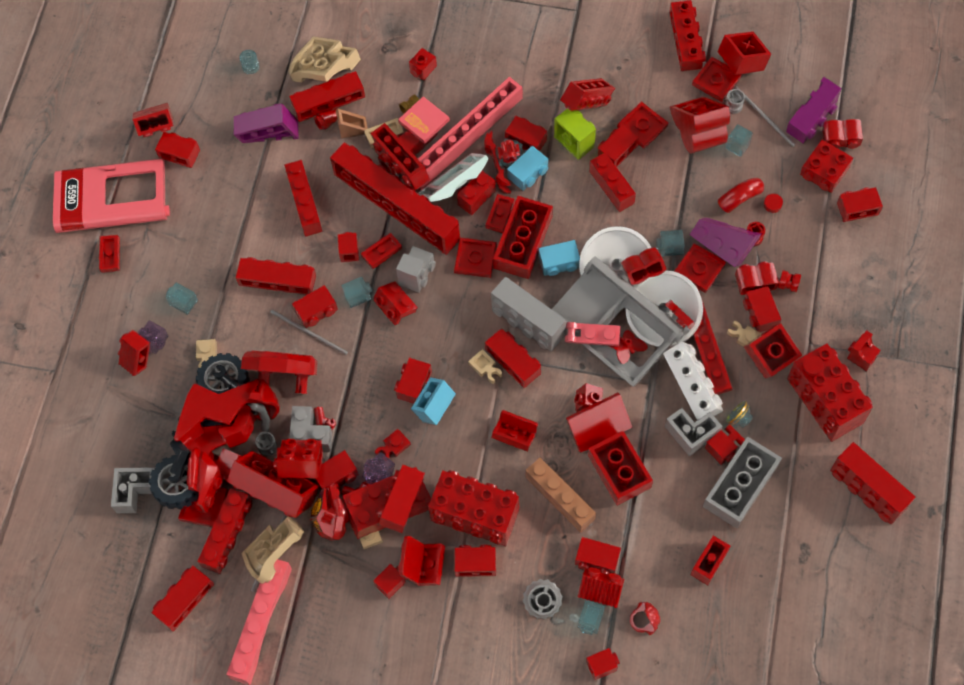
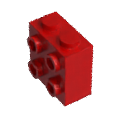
[132,102,174,137]
[800,140,854,193]
[274,439,323,478]

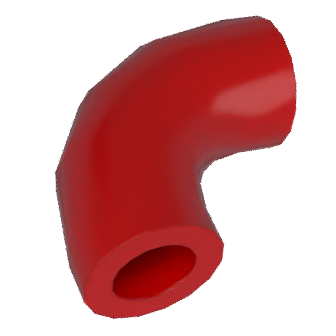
[718,178,764,213]

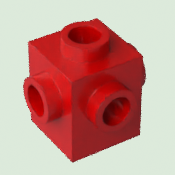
[574,383,603,412]

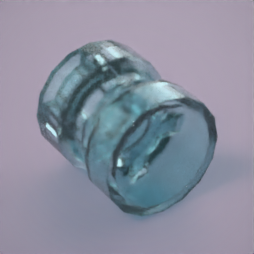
[239,50,260,74]

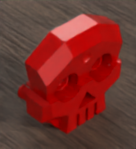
[241,350,318,394]

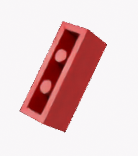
[589,152,636,212]
[485,328,541,388]
[378,464,425,533]
[151,565,214,632]

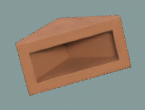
[336,109,368,139]

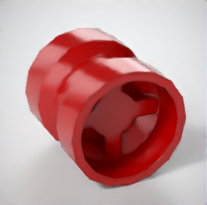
[746,221,766,247]
[778,270,801,293]

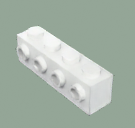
[663,341,723,420]

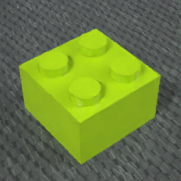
[554,109,596,160]

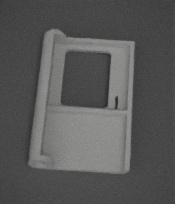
[552,256,684,387]

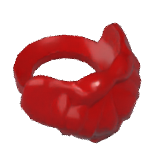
[630,602,661,635]

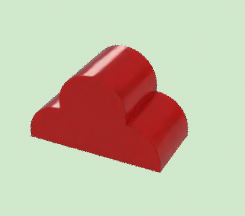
[670,97,730,154]

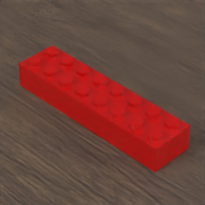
[330,142,460,255]

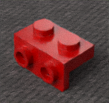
[373,281,418,325]
[491,410,538,452]

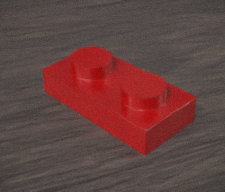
[485,194,515,233]
[361,233,402,270]
[99,235,120,273]

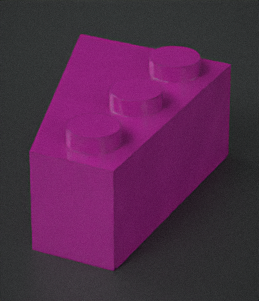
[786,77,842,144]
[233,103,299,143]
[689,217,761,267]

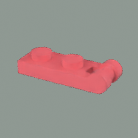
[565,322,621,346]

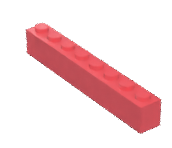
[418,77,523,190]

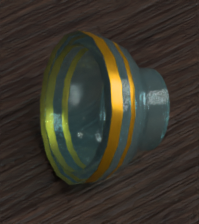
[726,401,753,428]

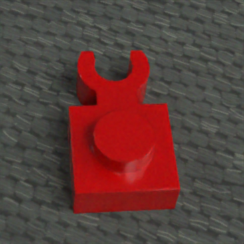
[665,299,695,329]
[375,429,411,463]

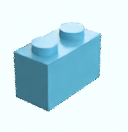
[507,146,548,191]
[538,240,580,276]
[411,377,456,425]

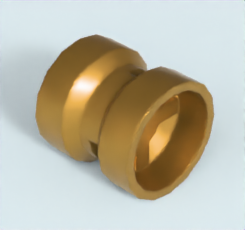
[399,94,420,114]

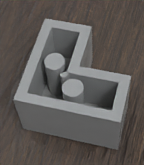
[396,246,436,293]
[289,406,332,452]
[665,408,723,457]
[111,468,155,513]

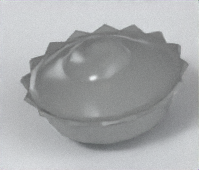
[523,579,563,619]

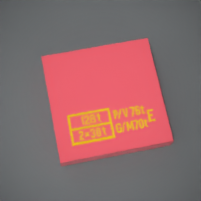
[398,96,450,144]

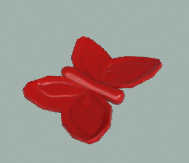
[609,330,648,364]

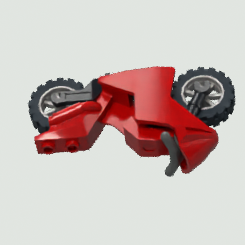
[149,353,280,513]

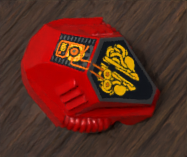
[310,485,349,540]

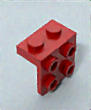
[398,536,445,586]

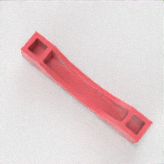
[226,559,292,685]

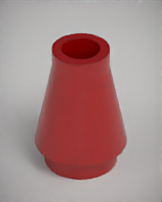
[314,108,338,130]

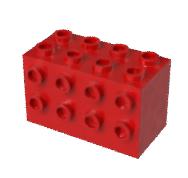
[787,343,873,442]
[428,470,519,546]

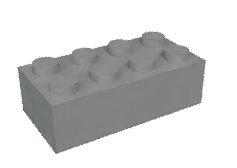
[491,277,566,352]
[703,436,782,528]

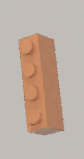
[525,457,596,533]

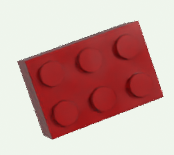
[588,431,653,506]

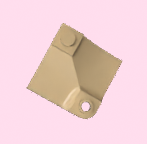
[289,37,361,83]
[242,516,304,584]

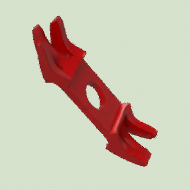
[484,131,511,194]

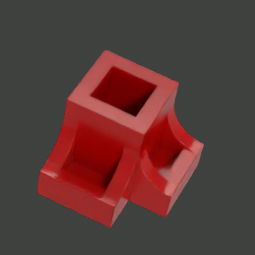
[847,330,881,372]

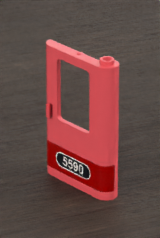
[53,158,170,233]

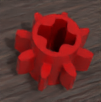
[497,140,520,163]

